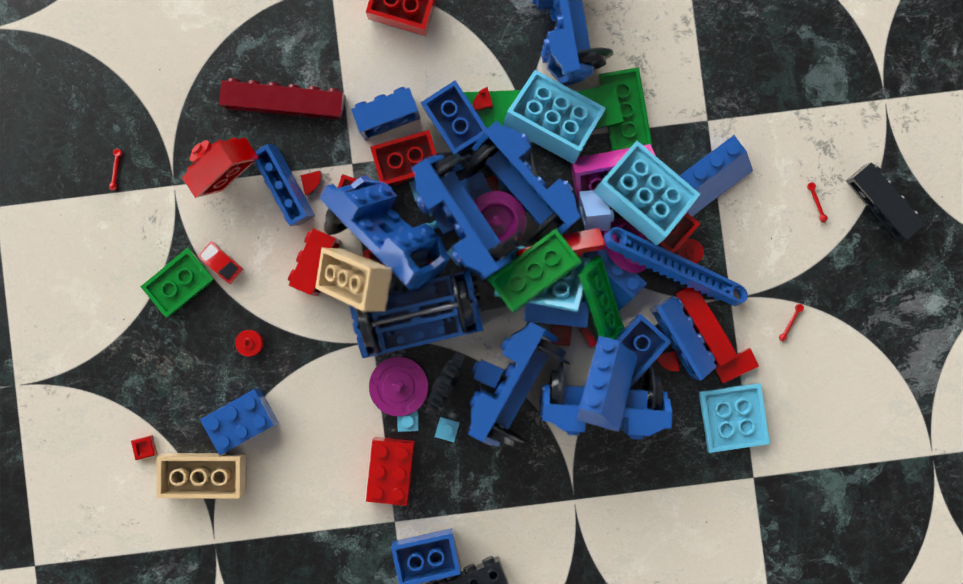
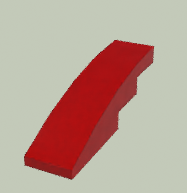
[516,228,605,258]
[676,287,738,367]

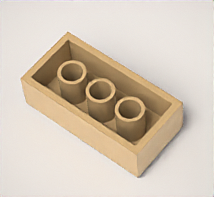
[316,248,392,311]
[156,453,246,499]

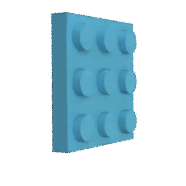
[699,383,770,453]

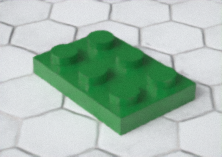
[140,248,215,318]

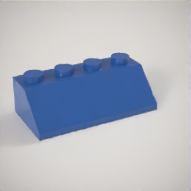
[680,135,753,216]
[583,229,647,311]
[650,296,716,381]
[577,336,637,432]

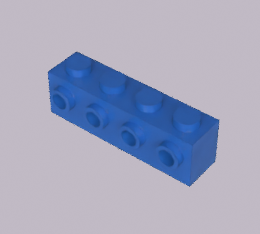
[254,144,315,226]

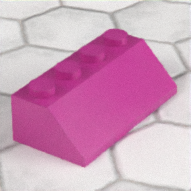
[571,144,656,205]

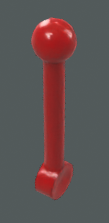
[109,149,123,190]
[807,182,828,222]
[779,304,804,342]

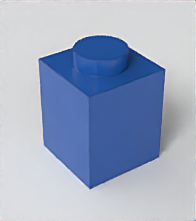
[471,359,504,388]

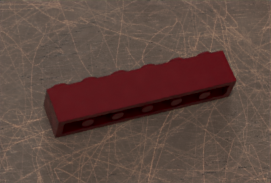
[219,78,346,121]

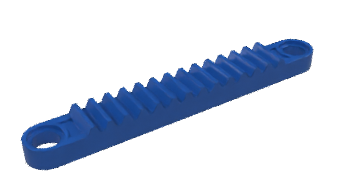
[604,227,748,306]

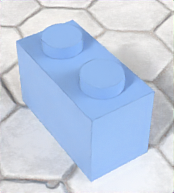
[579,190,614,231]

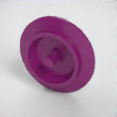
[474,191,526,244]
[603,218,649,273]
[369,357,428,416]

